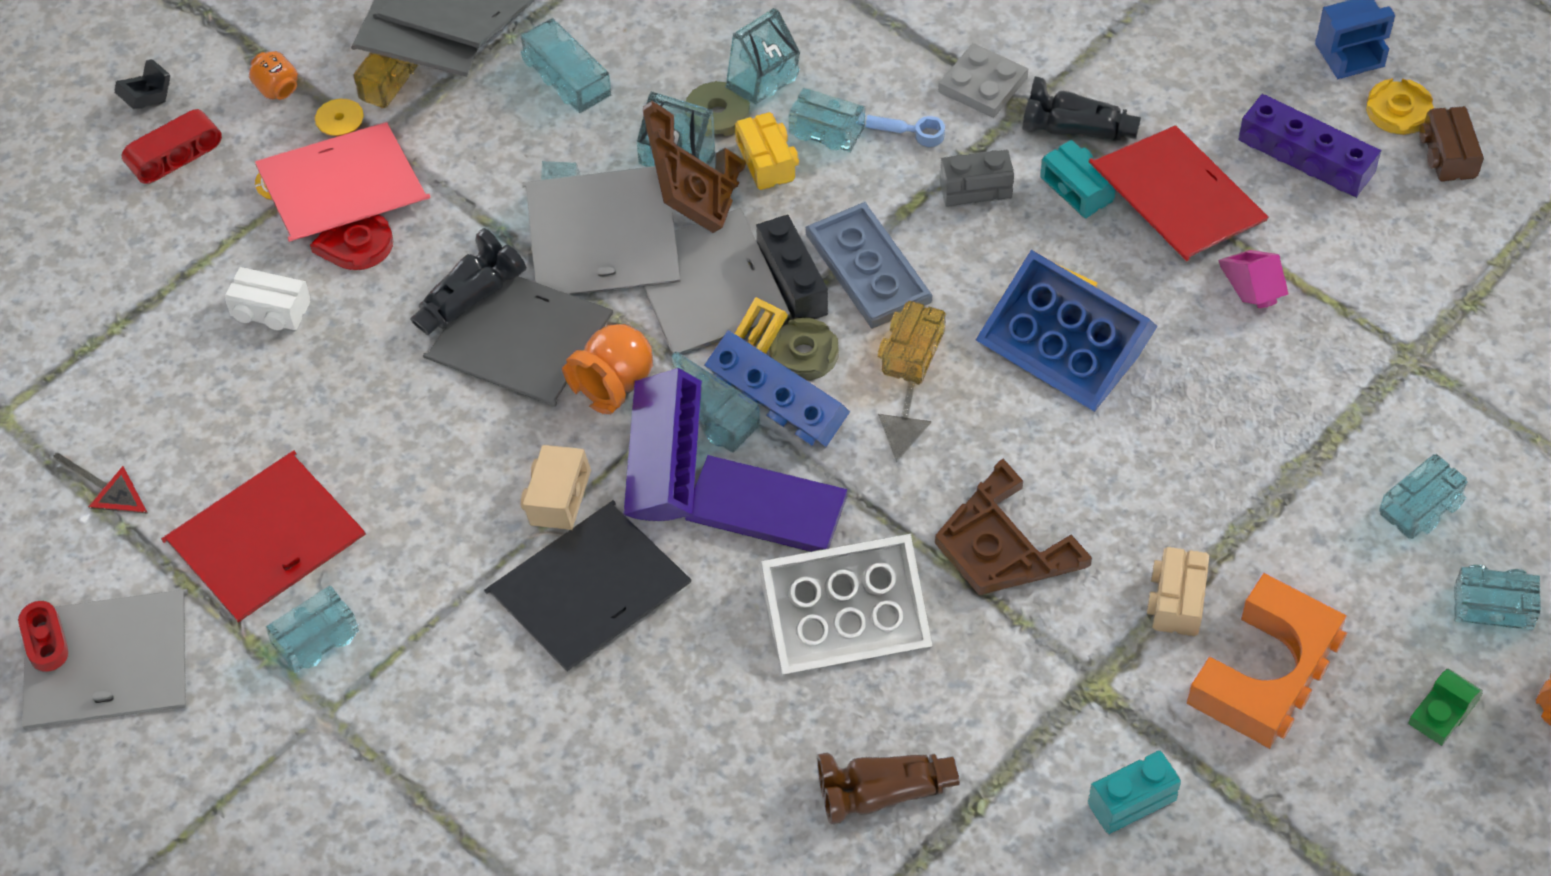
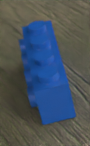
[704,330,850,447]

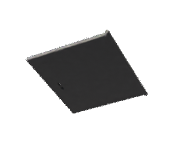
[484,500,691,672]

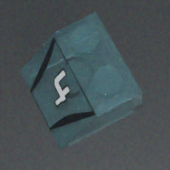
[726,8,800,105]
[637,91,715,167]

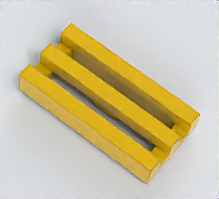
[734,297,788,354]

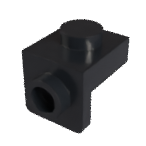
[114,59,170,109]

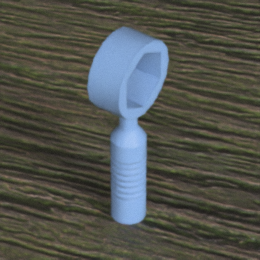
[866,115,945,147]

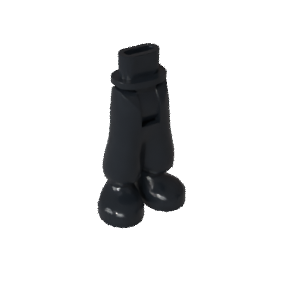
[1022,76,1141,141]
[410,228,526,335]

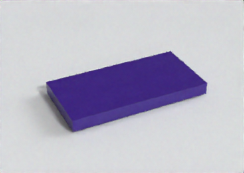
[685,455,847,552]

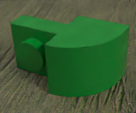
[1408,668,1483,746]

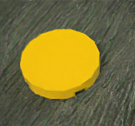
[1366,79,1434,135]

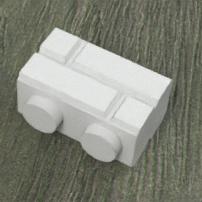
[225,267,311,330]

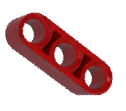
[121,109,222,184]

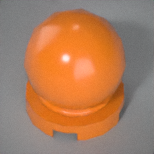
[562,324,653,415]

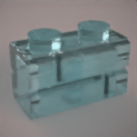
[788,87,865,153]
[1379,454,1468,539]
[1454,564,1541,630]
[265,585,359,673]

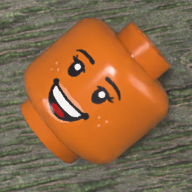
[249,51,298,100]

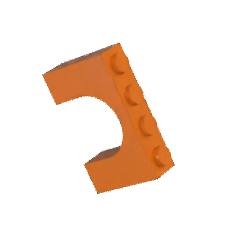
[1187,573,1347,749]

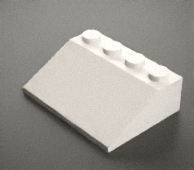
[758,534,932,675]

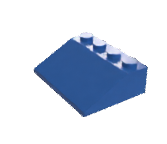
[975,250,1158,412]

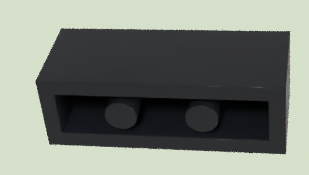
[756,214,828,319]

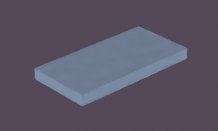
[805,202,933,329]

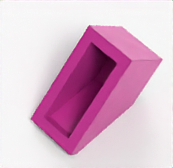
[1218,250,1289,308]

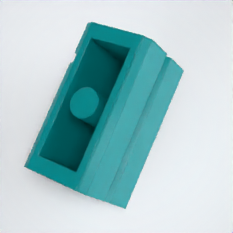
[1040,140,1116,219]
[1087,750,1181,835]

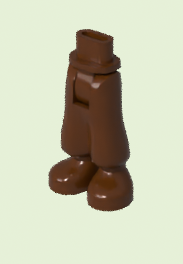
[817,753,960,825]

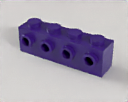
[1238,93,1382,198]

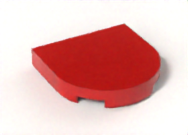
[310,214,393,270]

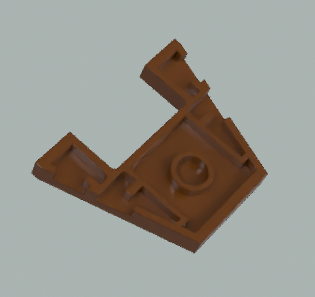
[642,101,746,233]
[935,458,1092,595]

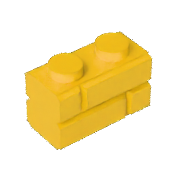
[735,112,799,190]

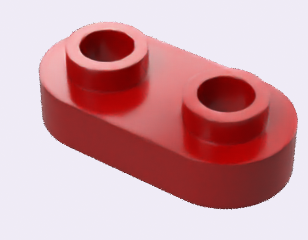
[18,601,69,672]

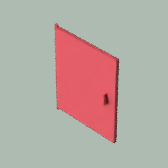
[255,122,431,242]

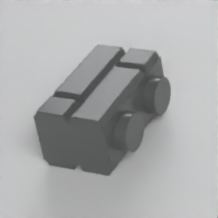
[940,149,1014,206]

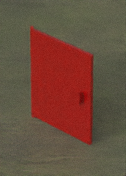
[1088,125,1269,262]
[161,450,366,623]

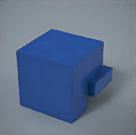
[1315,0,1395,79]

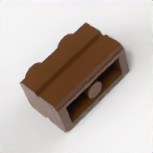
[1419,106,1484,182]

